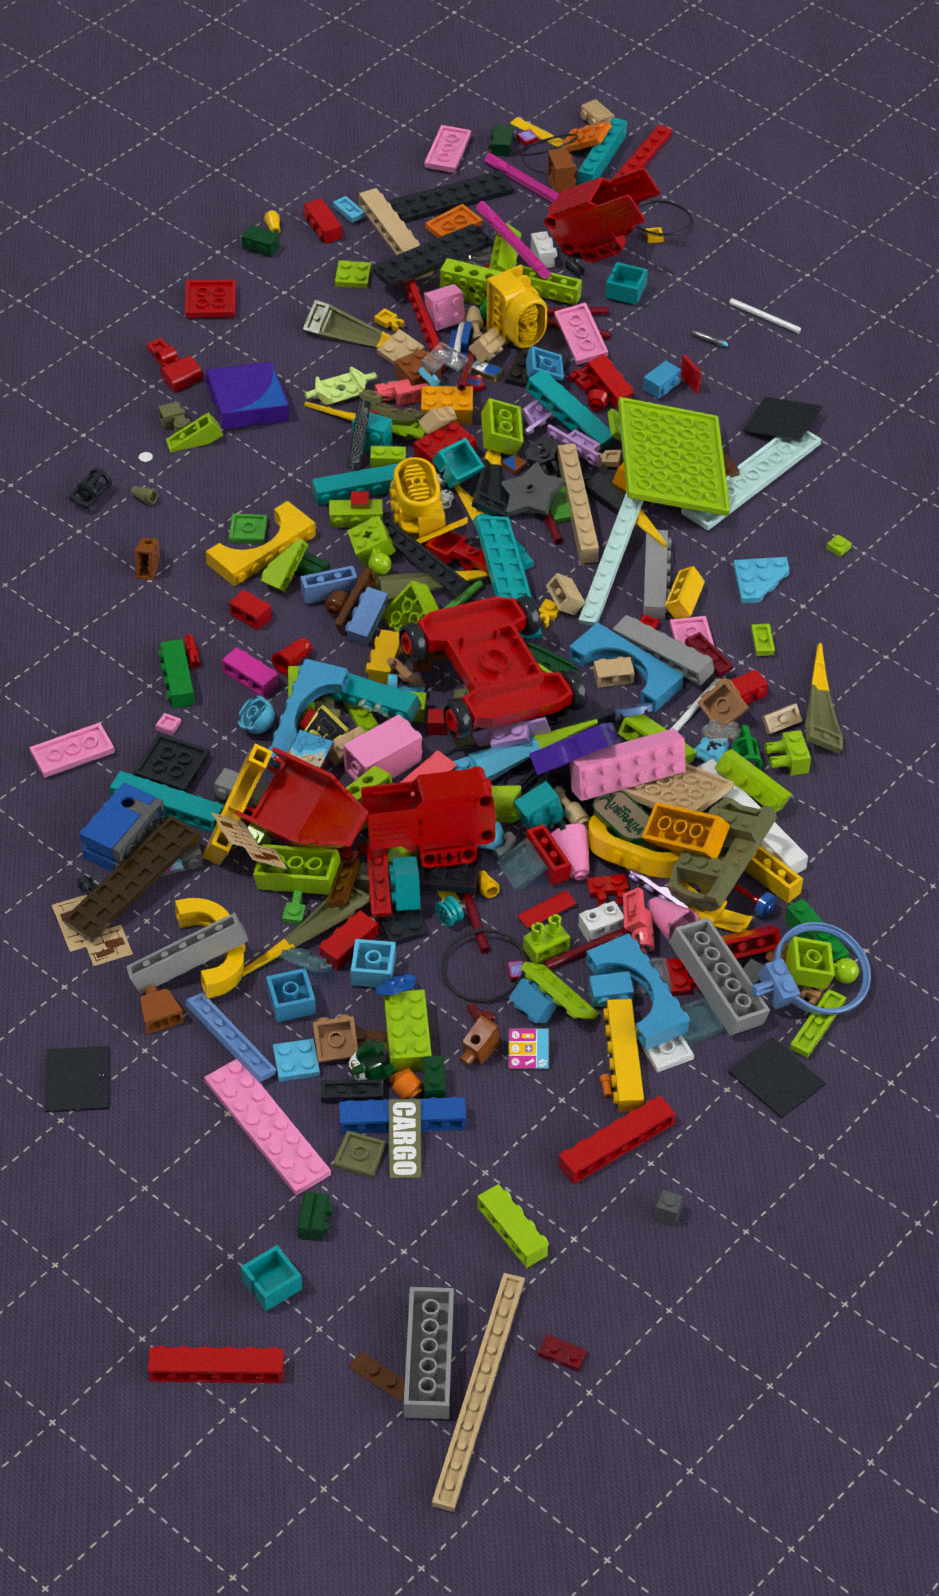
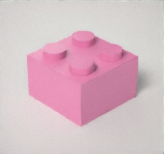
[424,284,466,331]

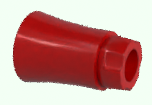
[272,637,313,675]

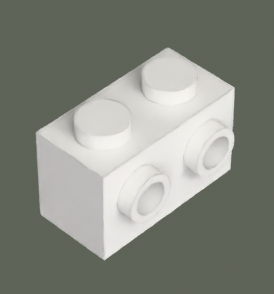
[531,231,557,268]
[578,901,624,942]

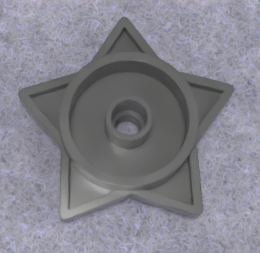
[501,462,566,517]

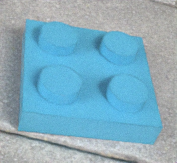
[273,1039,320,1082]

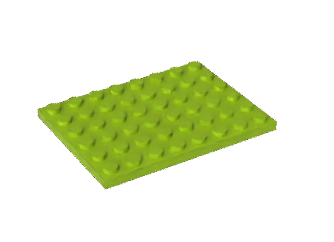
[618,397,730,516]

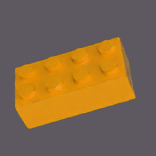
[642,802,731,859]

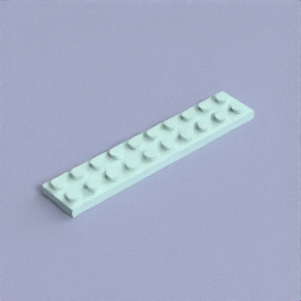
[681,430,822,531]

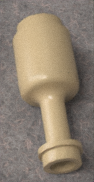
[465,306,483,342]
[554,786,589,828]

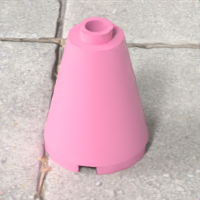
[551,824,589,880]
[646,897,699,942]

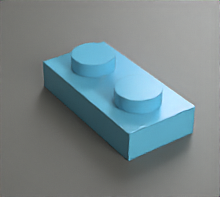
[333,196,365,223]

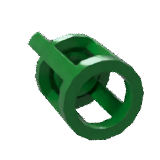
[732,725,763,770]

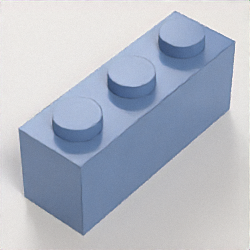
[300,566,358,604]
[345,587,388,646]

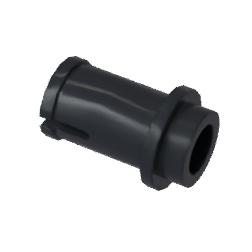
[565,257,585,277]
[77,875,95,896]

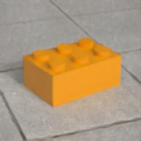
[421,386,473,425]

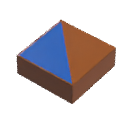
[502,454,527,475]

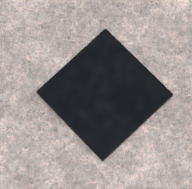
[743,397,822,442]

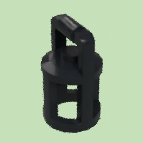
[69,468,112,509]

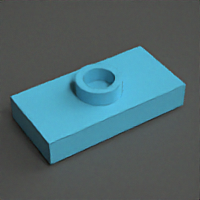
[418,366,441,386]

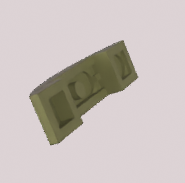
[359,390,424,421]

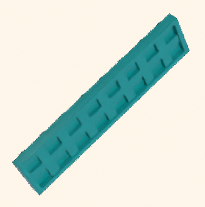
[474,515,542,639]

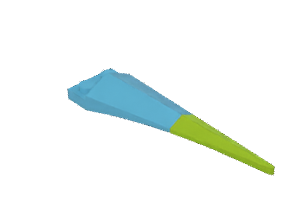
[453,719,597,782]

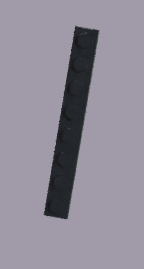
[383,518,470,597]

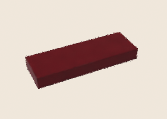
[685,632,733,677]

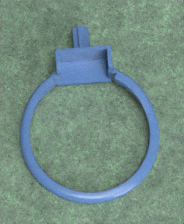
[751,922,871,1015]

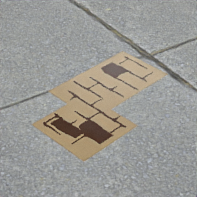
[211,812,287,869]
[52,895,133,966]

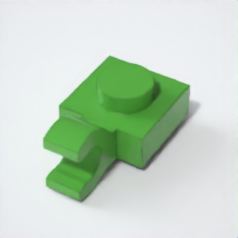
[282,890,306,925]

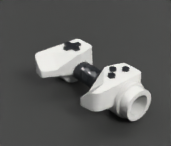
[436,473,454,509]

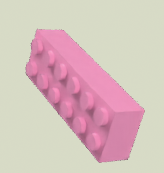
[570,729,686,801]

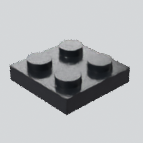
[377,907,428,945]

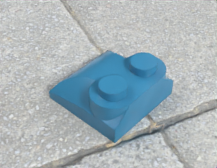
[526,346,564,380]

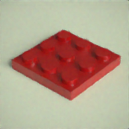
[185,280,236,318]

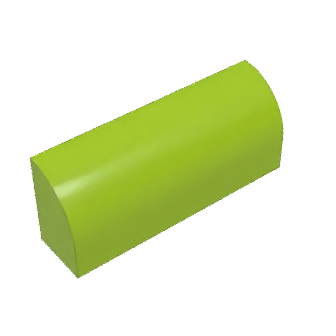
[618,714,697,765]

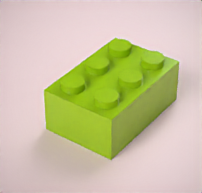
[481,398,523,456]

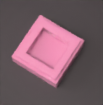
[155,713,181,736]

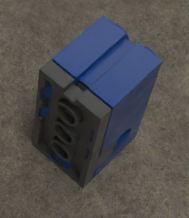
[80,782,165,872]

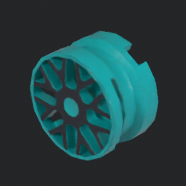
[435,896,464,927]

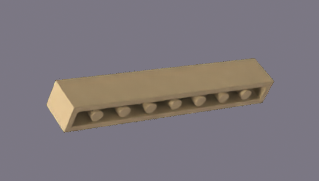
[359,188,433,280]
[557,444,599,564]

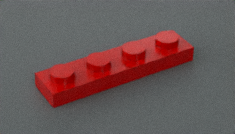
[367,843,392,917]

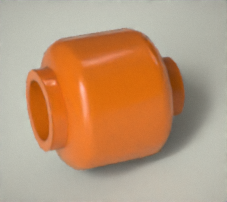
[392,1071,423,1099]

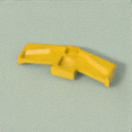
[677,881,753,933]

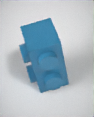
[643,360,681,399]
[588,971,634,1007]
[509,978,558,1024]

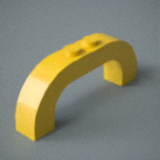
[588,815,682,878]
[175,898,245,999]

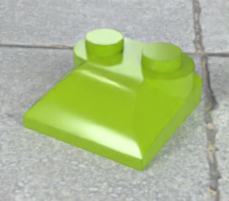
[492,786,521,823]

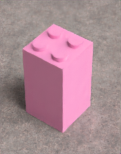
[343,715,423,780]

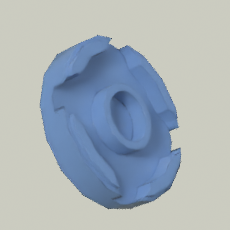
[615,703,653,717]

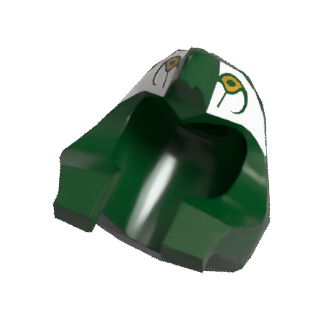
[348,1039,397,1081]

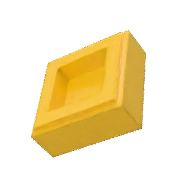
[645,227,664,243]

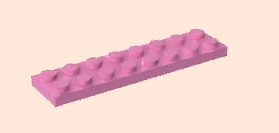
[204,1059,331,1196]

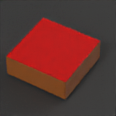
[351,492,369,508]

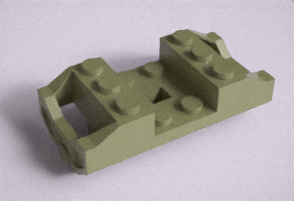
[667,797,778,912]

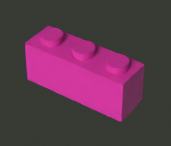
[222,647,279,698]

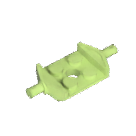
[304,367,377,405]

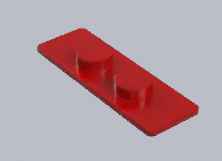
[518,891,576,929]

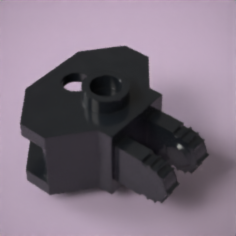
[525,438,560,476]

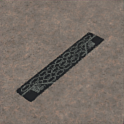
[347,399,372,471]

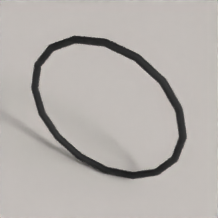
[441,929,526,1002]

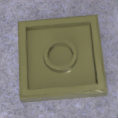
[333,1130,387,1179]

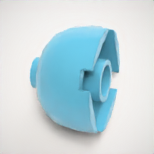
[238,696,275,734]

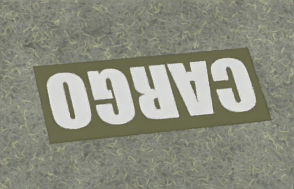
[389,1099,421,1178]

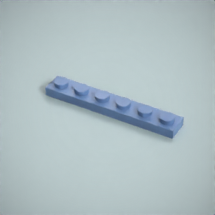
[185,992,276,1082]

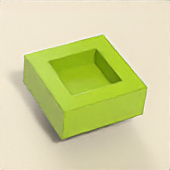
[826,535,852,557]

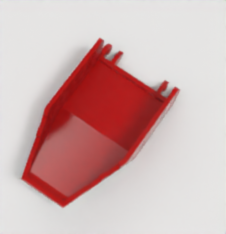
[234,747,370,848]

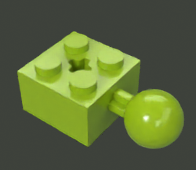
[347,515,396,575]
[784,936,859,989]

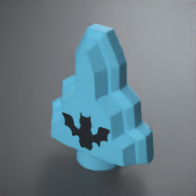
[694,736,730,763]

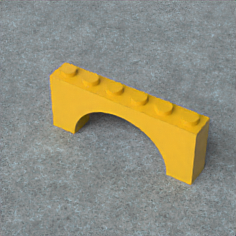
[206,501,316,586]
[202,743,273,865]

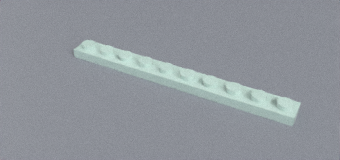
[579,492,643,626]

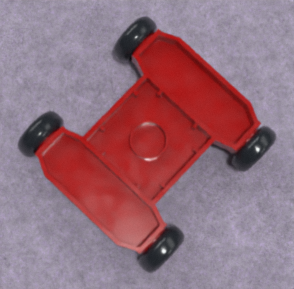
[399,596,587,740]

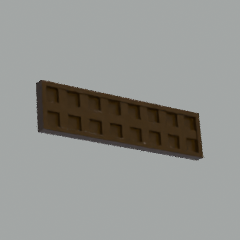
[63,815,201,943]

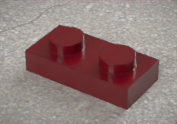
[538,1335,587,1372]

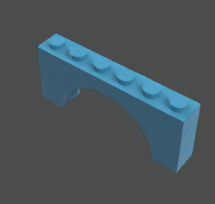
[569,622,684,712]
[268,659,350,767]
[586,933,690,1051]

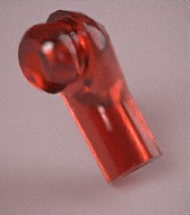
[467,1003,496,1022]

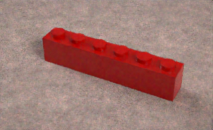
[559,1096,675,1185]
[148,1346,284,1384]

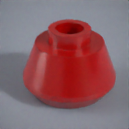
[587,389,610,411]

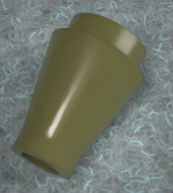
[131,486,158,505]

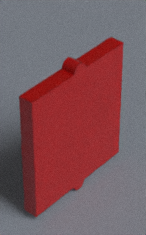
[680,354,701,394]

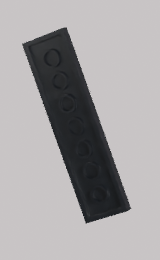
[387,170,514,223]
[370,224,493,289]

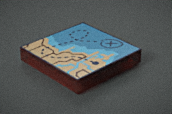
[288,729,335,769]

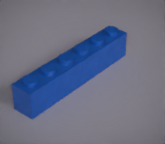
[340,1097,466,1134]

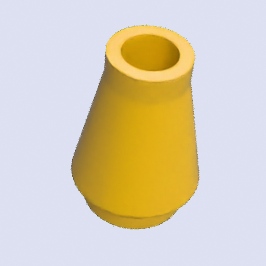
[264,210,280,233]
[478,871,499,898]

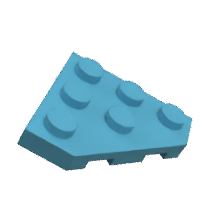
[733,557,789,604]

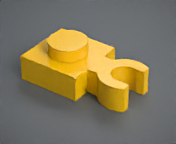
[374,308,404,332]
[539,599,561,628]

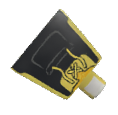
[304,705,349,741]

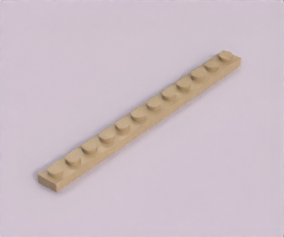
[432,1273,525,1512]

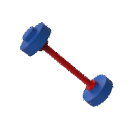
[733,884,776,918]

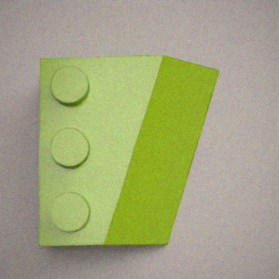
[381,581,439,632]

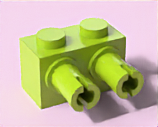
[764,730,811,776]
[523,914,570,964]

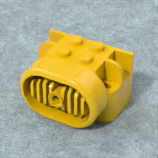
[486,264,547,349]
[389,457,445,541]

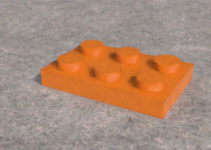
[559,121,612,152]
[425,204,483,238]

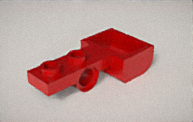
[147,338,203,393]
[425,530,489,574]

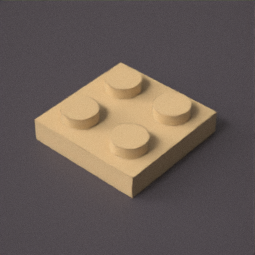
[377,329,425,365]

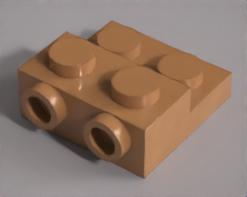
[698,679,749,731]
[313,1014,358,1063]

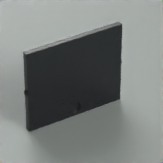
[728,1037,825,1118]
[45,1046,109,1113]

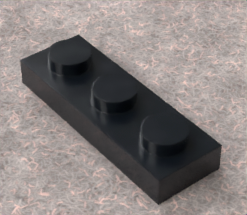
[321,1079,383,1102]

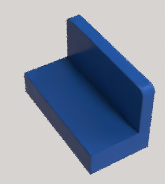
[448,321,472,354]

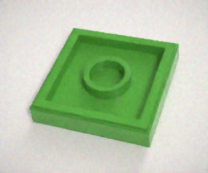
[229,514,268,544]

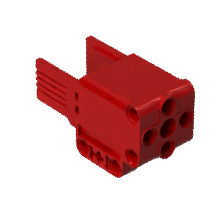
[544,168,661,263]
[361,766,496,868]

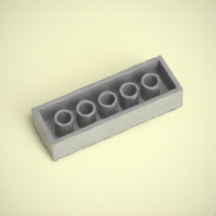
[669,918,770,1036]
[404,1287,454,1419]

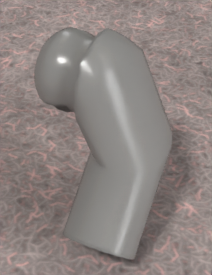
[493,832,517,858]

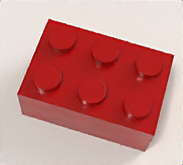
[414,421,476,474]

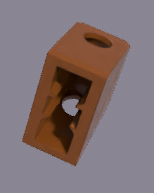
[134,538,160,580]
[140,985,184,1034]
[459,1015,501,1067]

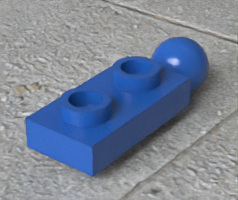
[376,973,416,995]

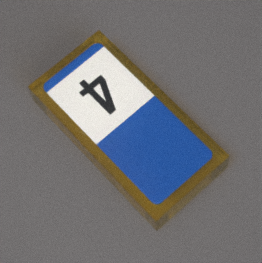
[470,358,504,382]

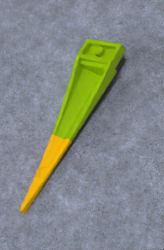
[304,402,428,441]

